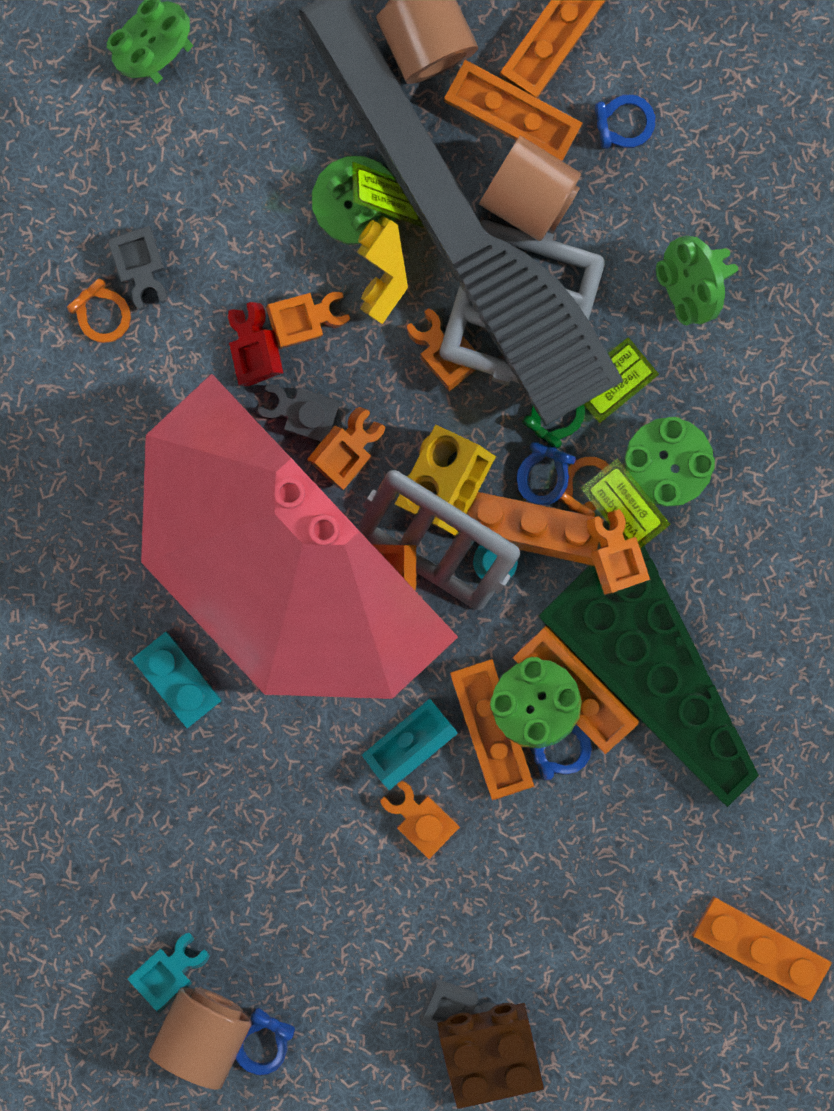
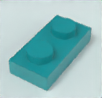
[131,631,223,728]
[362,698,458,790]

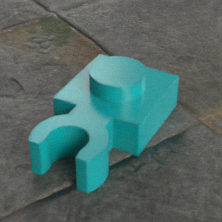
[127,933,210,1014]

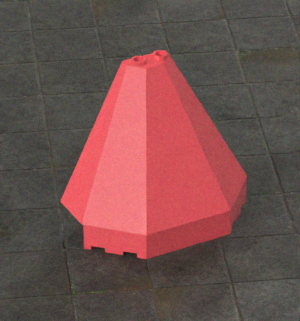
[141,374,458,699]

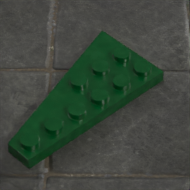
[538,535,759,807]

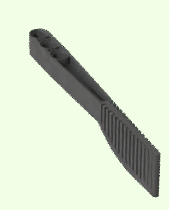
[299,0,623,425]

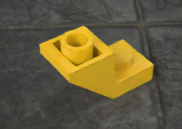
[357,216,408,324]

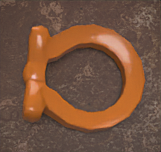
[67,278,131,343]
[558,457,612,517]

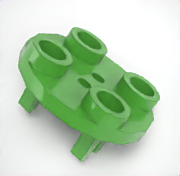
[107,0,193,84]
[312,156,397,245]
[656,235,738,325]
[624,417,715,507]
[490,657,582,749]

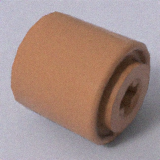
[376,0,478,84]
[479,135,581,241]
[149,987,251,1090]

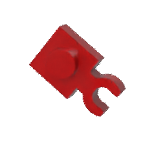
[228,302,284,386]

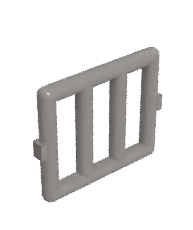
[440,220,605,386]
[357,470,520,610]

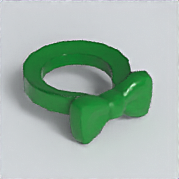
[522,404,585,449]

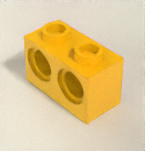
[395,424,496,536]

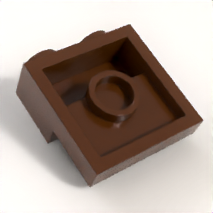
[437,1003,544,1109]

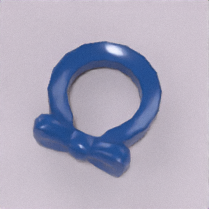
[594,95,655,149]
[516,442,576,505]
[529,724,592,781]
[236,1008,295,1075]

